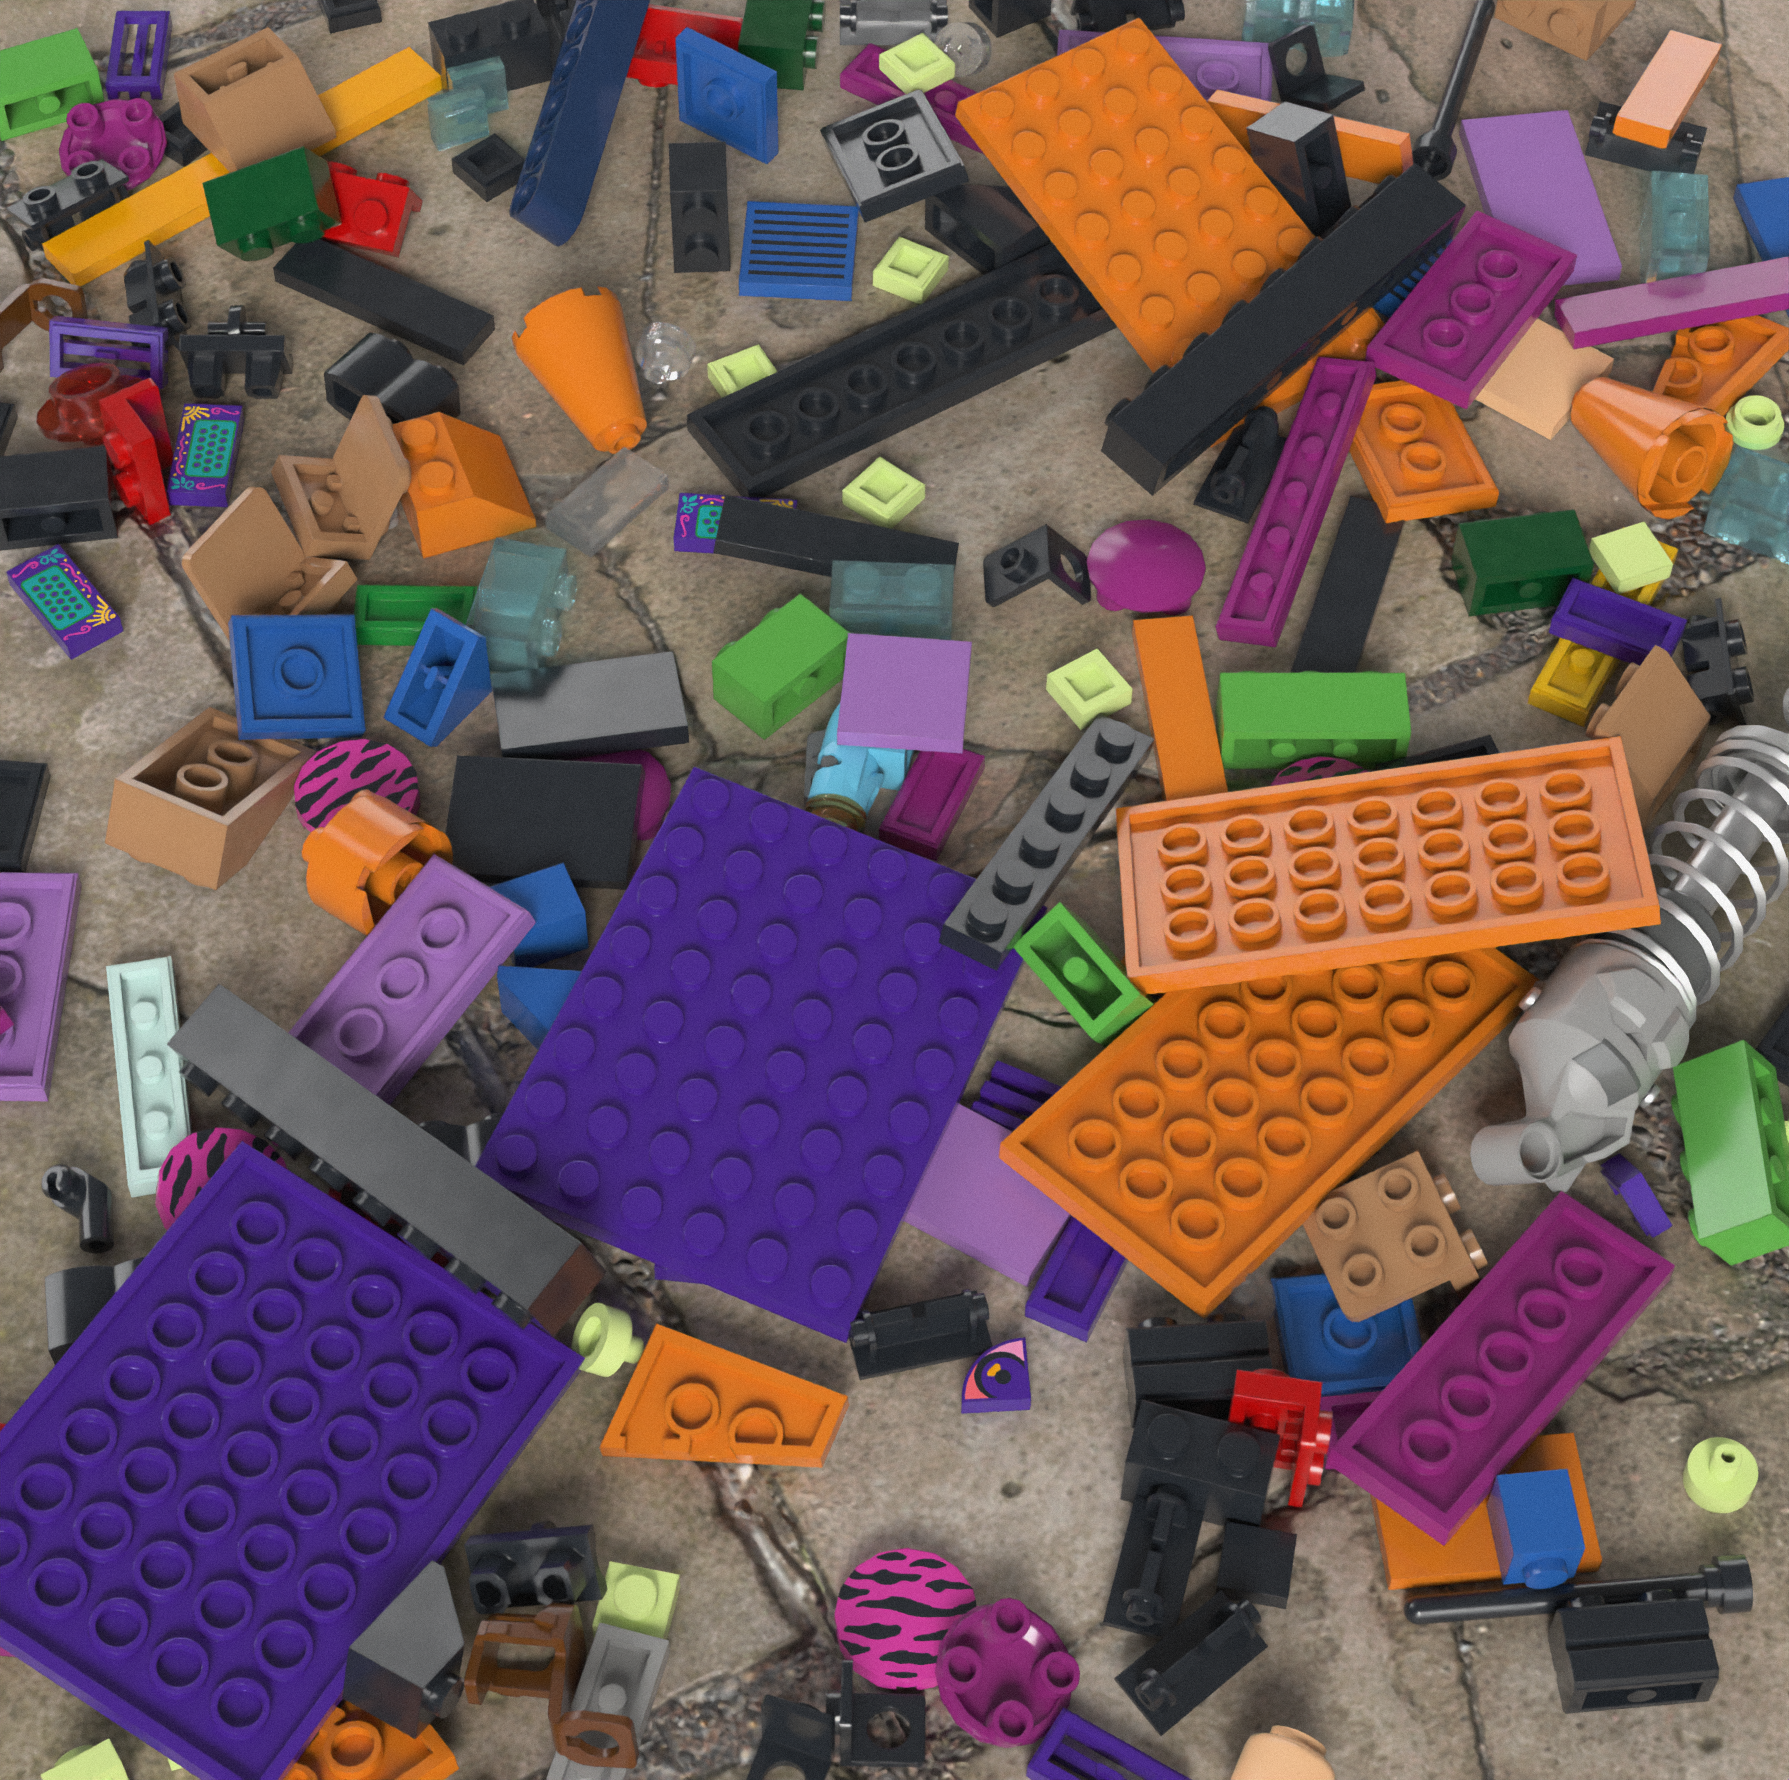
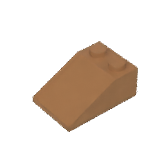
[105,707,318,890]

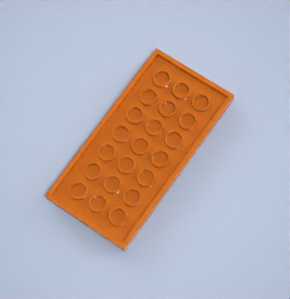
[955,18,1385,448]
[1116,736,1661,995]
[999,948,1539,1319]

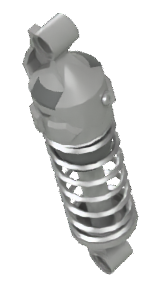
[1470,688,1789,1193]

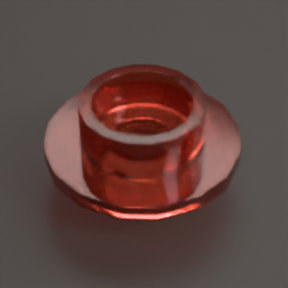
[36,363,143,446]

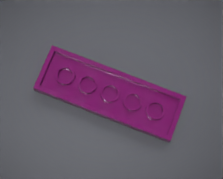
[1327,1191,1675,1546]

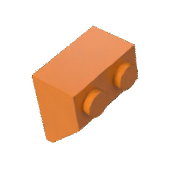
[392,412,537,559]

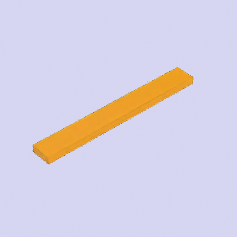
[42,47,443,287]

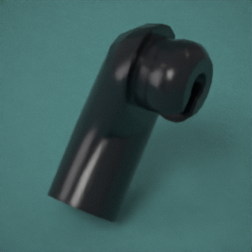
[41,1164,114,1254]

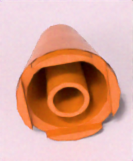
[512,287,647,454]
[1571,377,1733,520]

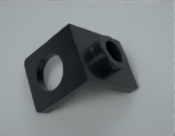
[1268,24,1365,112]
[983,524,1091,607]
[826,1659,926,1767]
[746,1694,835,1780]

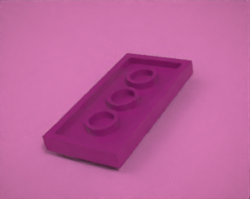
[1365,211,1577,410]

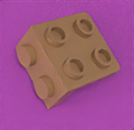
[1494,0,1637,61]
[271,395,411,560]
[182,487,358,642]
[1303,1151,1489,1322]

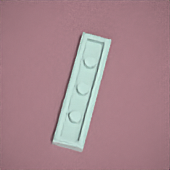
[106,956,193,1198]

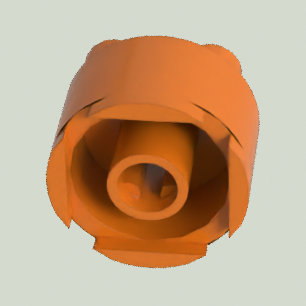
[302,789,453,936]

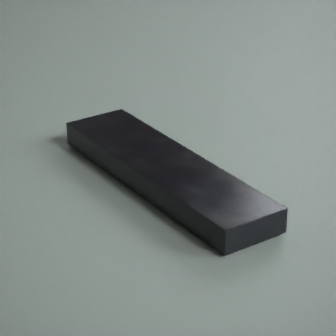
[273,239,495,366]
[713,495,959,601]
[1291,496,1406,673]

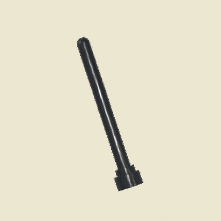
[1412,0,1495,181]
[1404,1554,1753,1625]

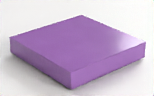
[837,633,972,754]

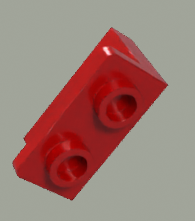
[626,4,743,88]
[320,161,423,258]
[99,378,173,525]
[1228,1369,1333,1508]

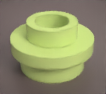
[1724,395,1784,450]

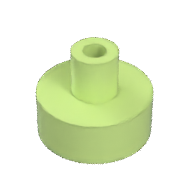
[571,1303,644,1377]
[1683,1437,1758,1513]

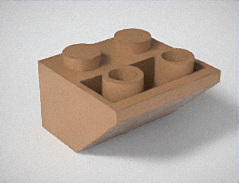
[174,27,336,173]
[1585,645,1711,835]

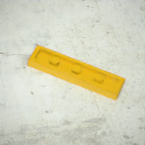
[1527,527,1678,727]

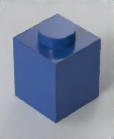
[491,863,589,968]
[1486,1469,1585,1589]

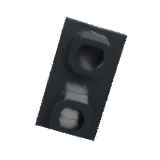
[179,305,293,399]
[464,1521,608,1615]

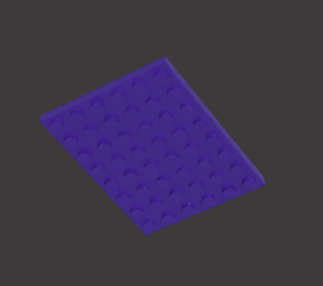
[475,767,1048,1343]
[0,1141,585,1780]

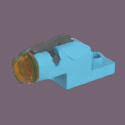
[804,704,914,833]

